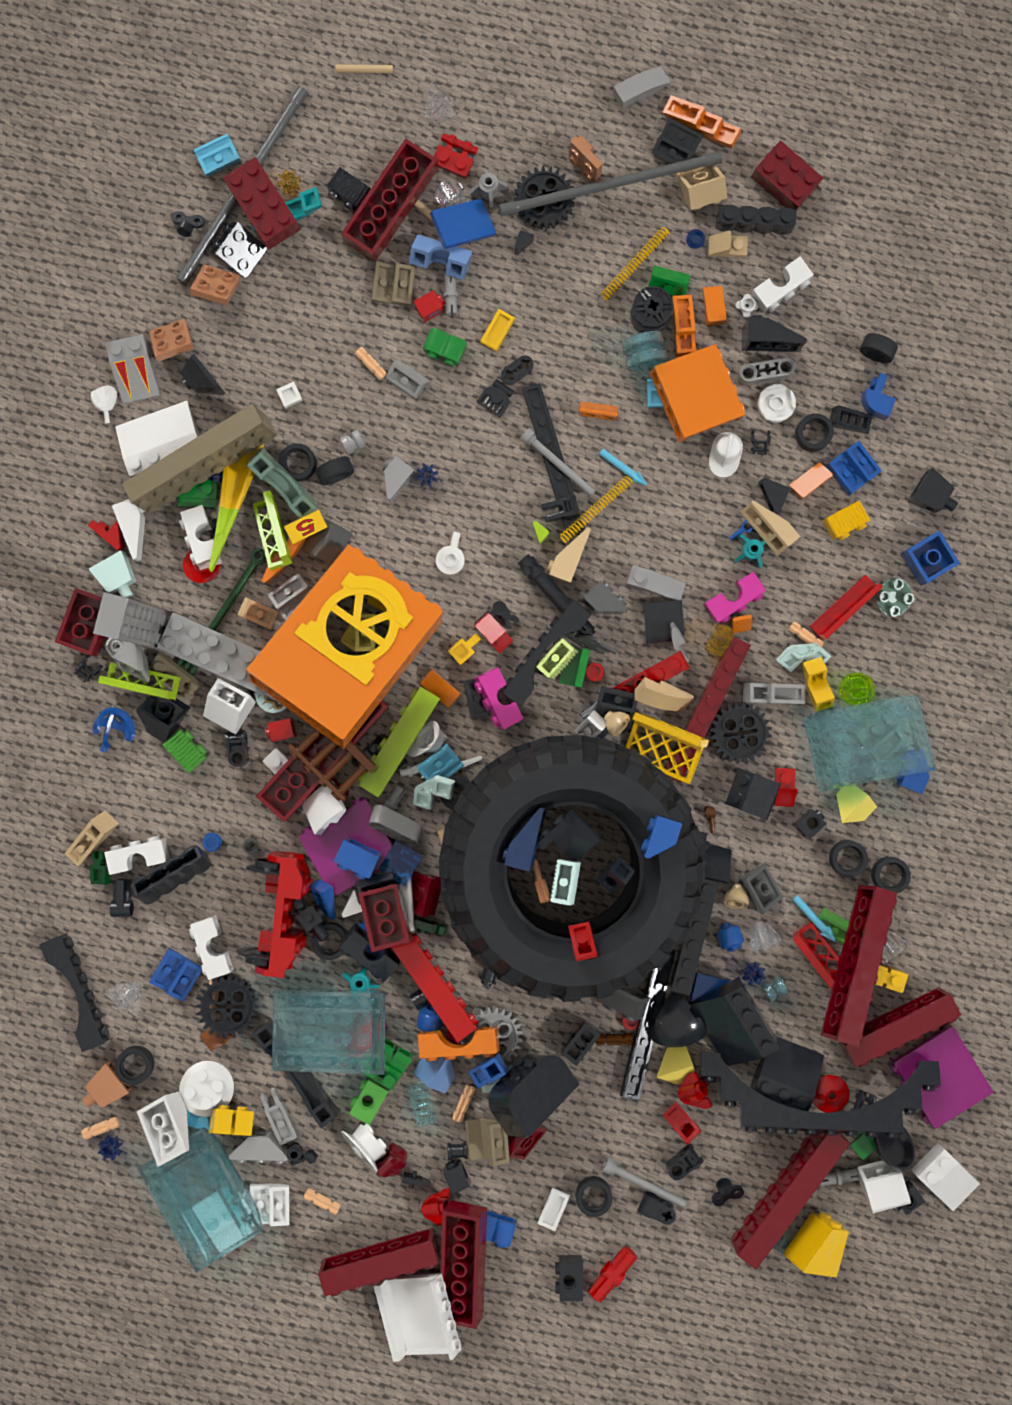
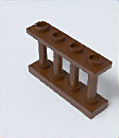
[288,729,379,801]

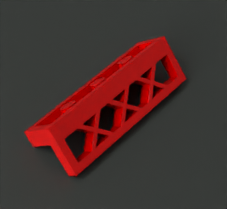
[809,575,883,640]
[793,921,840,990]

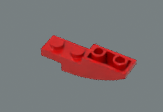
[613,651,690,693]

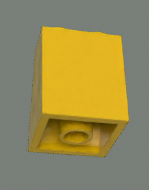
[784,1212,849,1277]

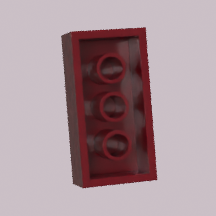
[223,157,300,250]

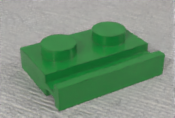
[178,480,218,508]

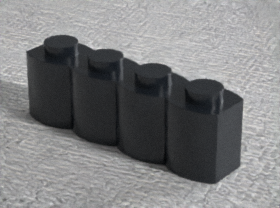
[716,205,797,235]
[130,845,212,905]

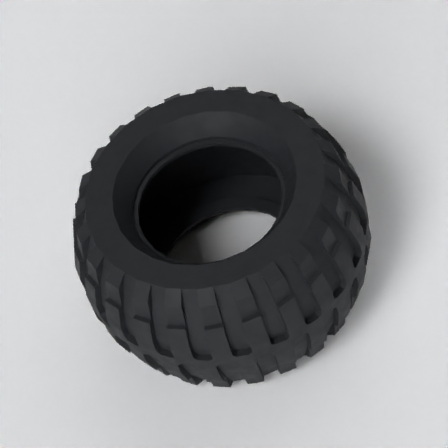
[439,735,705,1002]

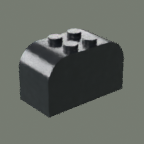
[489,1054,580,1138]

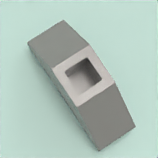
[229,1131,288,1163]

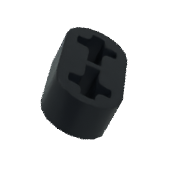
[501,355,534,386]

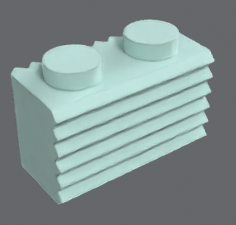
[550,859,581,905]

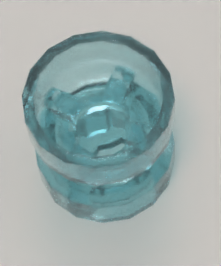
[762,976,789,1002]

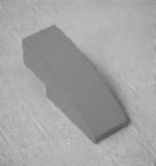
[612,66,671,109]
[743,683,805,704]

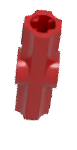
[588,1245,638,1303]

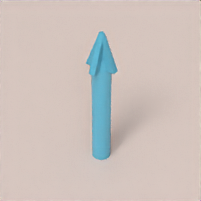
[599,449,647,485]
[792,895,836,942]

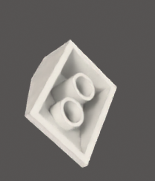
[137,1091,189,1167]
[911,1143,980,1211]

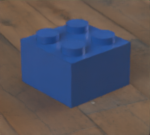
[900,530,960,586]
[333,837,383,880]

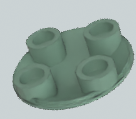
[877,578,914,617]

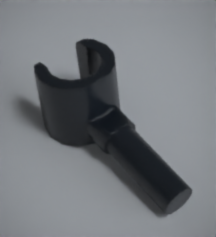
[290,1149,318,1166]

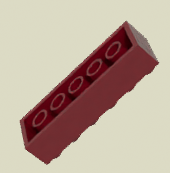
[341,138,439,262]
[838,987,961,1067]
[440,1200,487,1329]
[318,1227,440,1297]

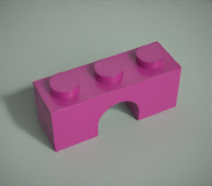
[703,571,766,624]
[473,667,524,730]

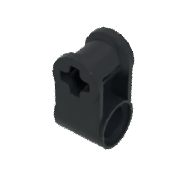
[225,730,249,767]
[666,1144,704,1181]
[637,1191,676,1225]

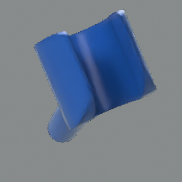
[729,519,753,541]

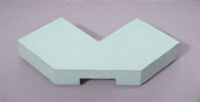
[776,643,831,672]
[413,775,455,810]

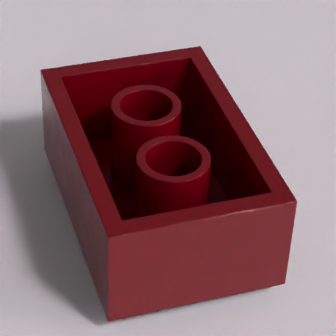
[751,140,823,211]
[55,588,105,657]
[358,884,413,952]

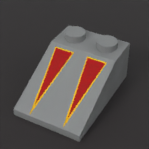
[105,334,161,404]

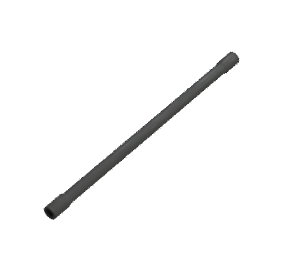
[176,86,308,285]
[498,151,722,217]

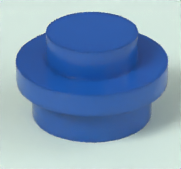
[202,833,222,852]

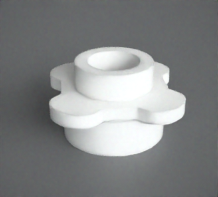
[735,294,759,317]

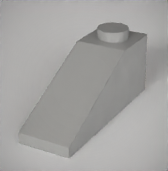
[625,565,686,600]

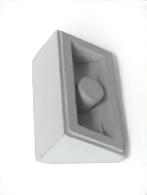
[385,359,429,399]

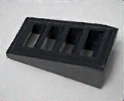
[830,405,872,434]

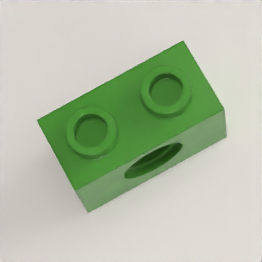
[349,1077,389,1125]

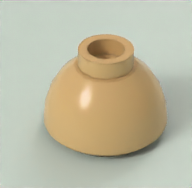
[604,711,630,737]
[723,884,750,909]

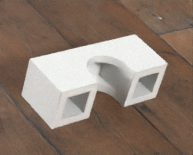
[751,256,814,313]
[179,505,222,570]
[104,836,170,875]
[189,915,234,980]

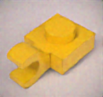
[448,633,481,665]

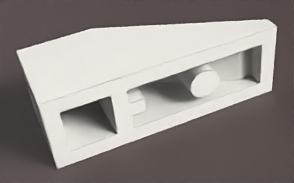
[112,499,145,562]

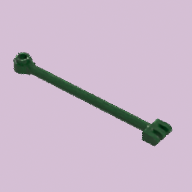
[177,548,267,676]

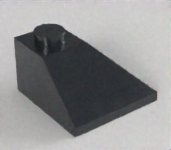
[180,354,225,396]
[136,687,191,743]

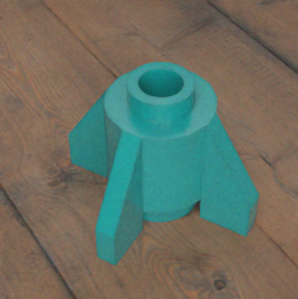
[733,534,766,568]
[342,967,380,999]

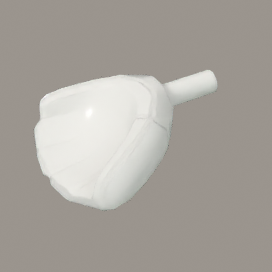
[90,385,117,423]

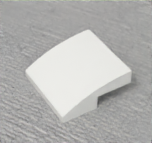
[302,781,346,835]
[250,1183,289,1226]

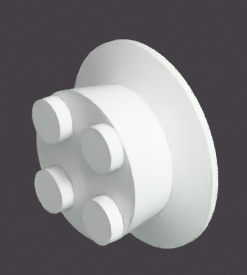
[179,1061,234,1117]
[341,1123,387,1174]

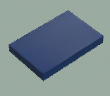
[430,198,496,249]

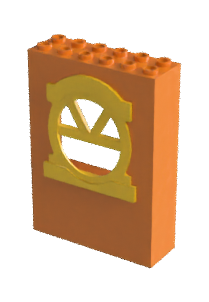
[246,544,443,749]

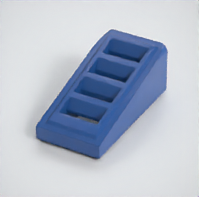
[310,880,336,920]

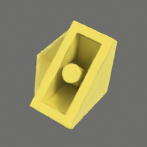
[341,614,377,652]
[836,783,877,823]
[656,1046,694,1085]

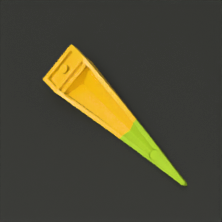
[209,444,265,572]

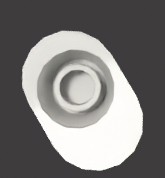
[709,432,743,477]
[407,721,447,757]

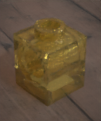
[705,623,734,658]

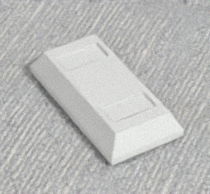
[537,1188,570,1231]

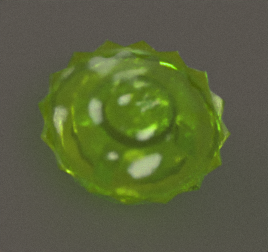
[838,672,876,707]

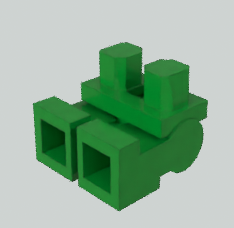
[362,1036,414,1090]

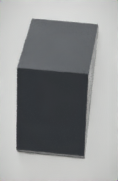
[758,478,790,515]

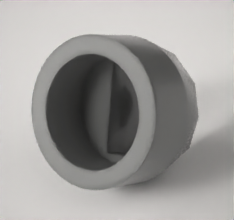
[243,838,259,854]

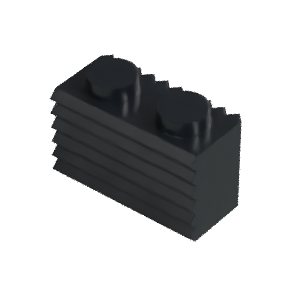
[326,167,371,212]

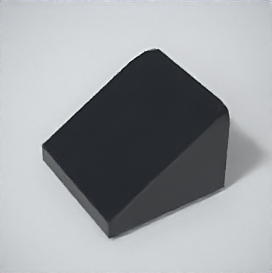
[514,230,534,256]

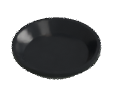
[873,1126,915,1171]

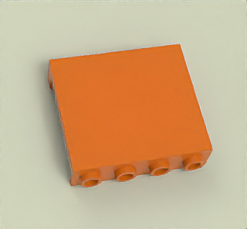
[649,344,745,443]

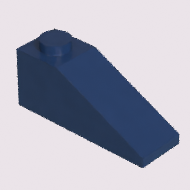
[503,808,547,872]

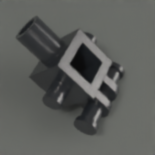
[293,899,330,942]

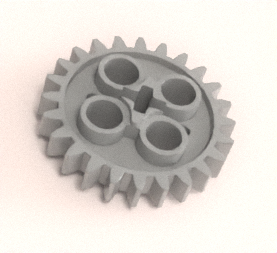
[461,1005,523,1065]

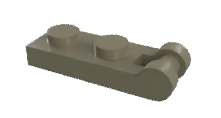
[149,652,202,701]

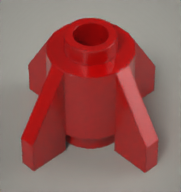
[678,1071,713,1109]
[421,1188,451,1226]

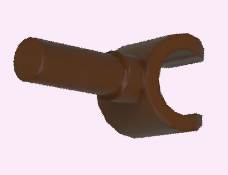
[704,806,716,833]

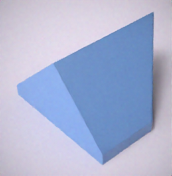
[413,1057,455,1093]

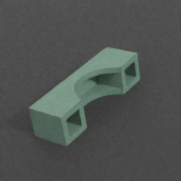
[247,447,317,518]

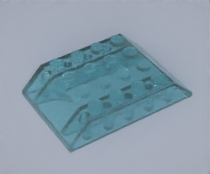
[803,695,936,793]
[272,989,385,1075]
[137,1127,263,1273]

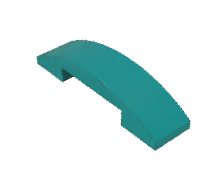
[251,187,322,232]

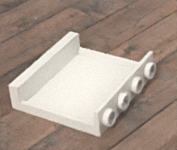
[374,1273,462,1362]

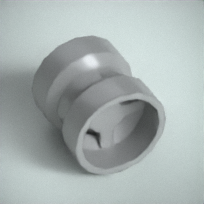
[340,430,365,455]

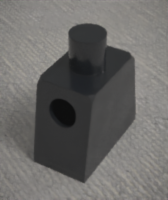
[907,468,958,513]

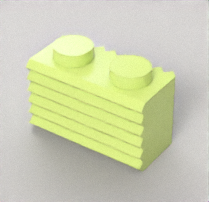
[536,637,578,679]

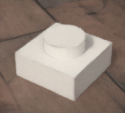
[276,382,303,409]
[263,748,289,774]

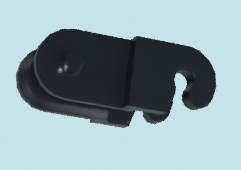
[750,429,771,455]
[74,655,103,683]

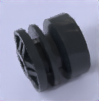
[630,286,673,335]

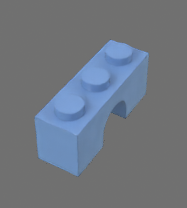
[409,234,472,280]

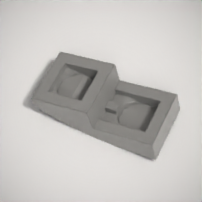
[670,622,689,662]

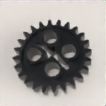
[514,166,575,231]
[709,702,772,764]
[195,975,259,1039]

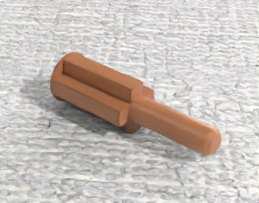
[533,860,551,903]

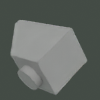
[384,456,415,503]
[112,642,150,683]

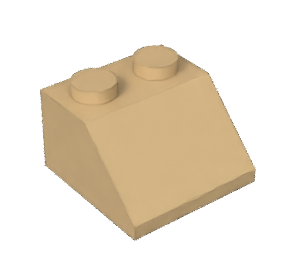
[676,165,727,210]

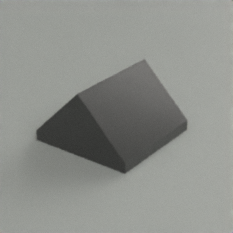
[302,519,353,565]
[739,864,783,915]

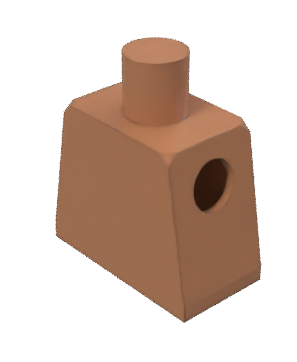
[83,1060,133,1108]

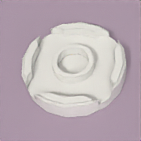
[757,384,796,423]

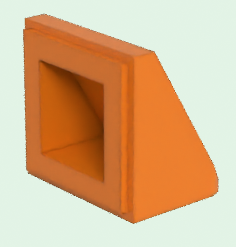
[730,614,752,633]

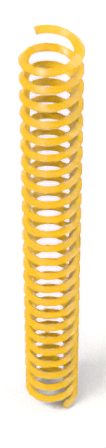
[601,227,670,301]
[560,476,633,543]

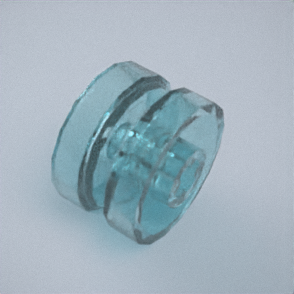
[621,331,668,372]

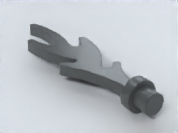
[549,627,617,655]

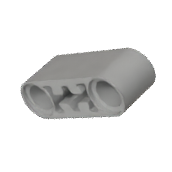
[737,358,795,386]
[369,805,423,847]

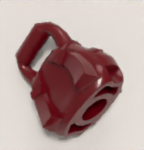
[375,1142,408,1178]

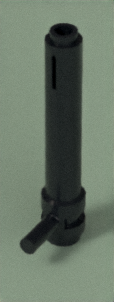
[518,554,596,636]

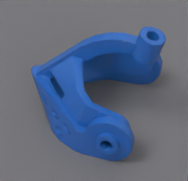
[92,707,135,753]

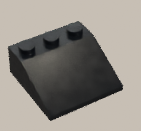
[750,1036,824,1111]

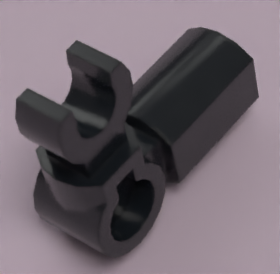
[474,601,519,630]

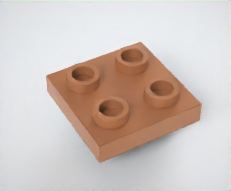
[569,136,603,182]
[190,264,240,305]
[149,319,194,362]

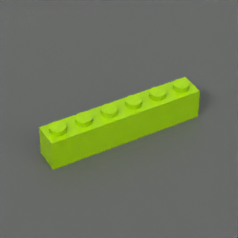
[358,686,440,798]

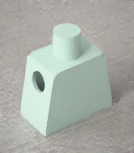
[89,551,136,598]

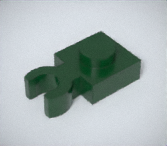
[90,851,111,885]
[414,917,447,936]

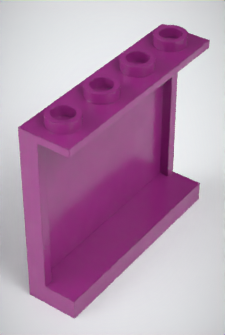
[299,797,401,896]
[889,1023,994,1129]

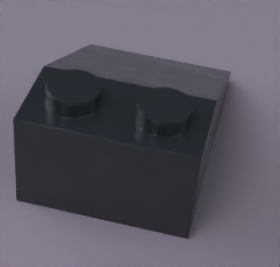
[742,315,807,352]

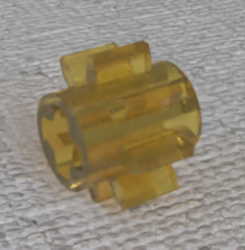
[277,169,301,195]

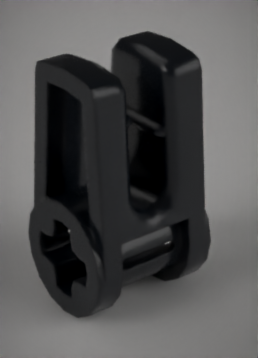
[541,495,581,523]

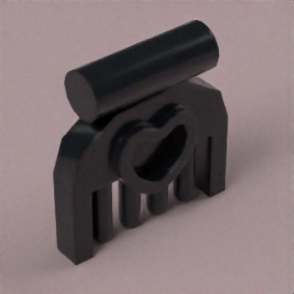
[477,379,514,418]

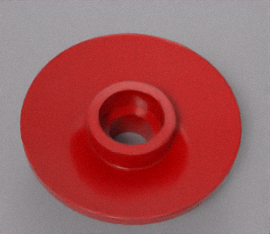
[183,550,221,583]
[813,1074,850,1113]

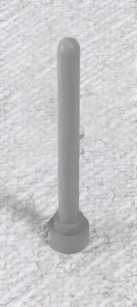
[519,428,595,495]
[601,1157,687,1207]

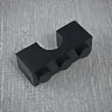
[339,923,400,982]

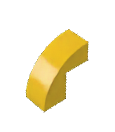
[803,657,835,712]

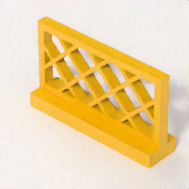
[626,712,709,784]

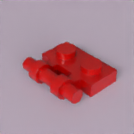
[433,133,479,179]

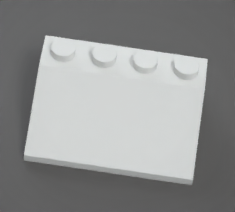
[115,401,200,478]

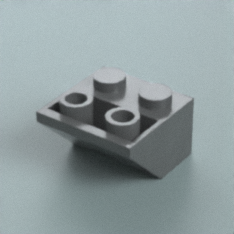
[582,581,627,615]

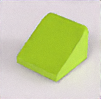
[532,520,549,545]

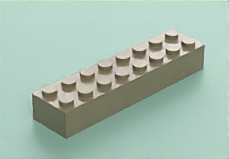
[122,403,278,513]

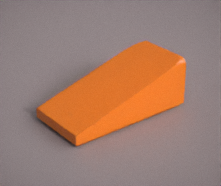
[703,286,727,326]

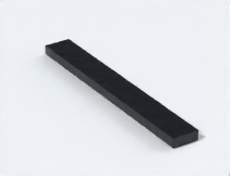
[522,383,585,535]
[620,949,676,1100]

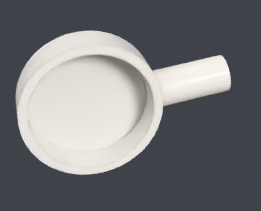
[436,532,465,575]

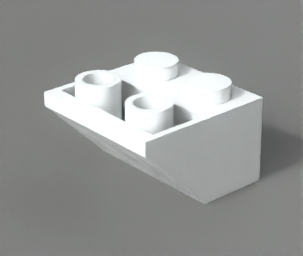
[203,678,256,734]
[857,1160,911,1213]

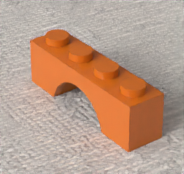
[418,1026,500,1061]

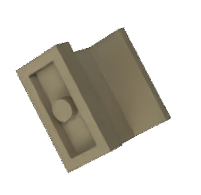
[465,1118,510,1166]

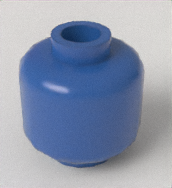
[716,922,744,952]
[417,1004,443,1032]

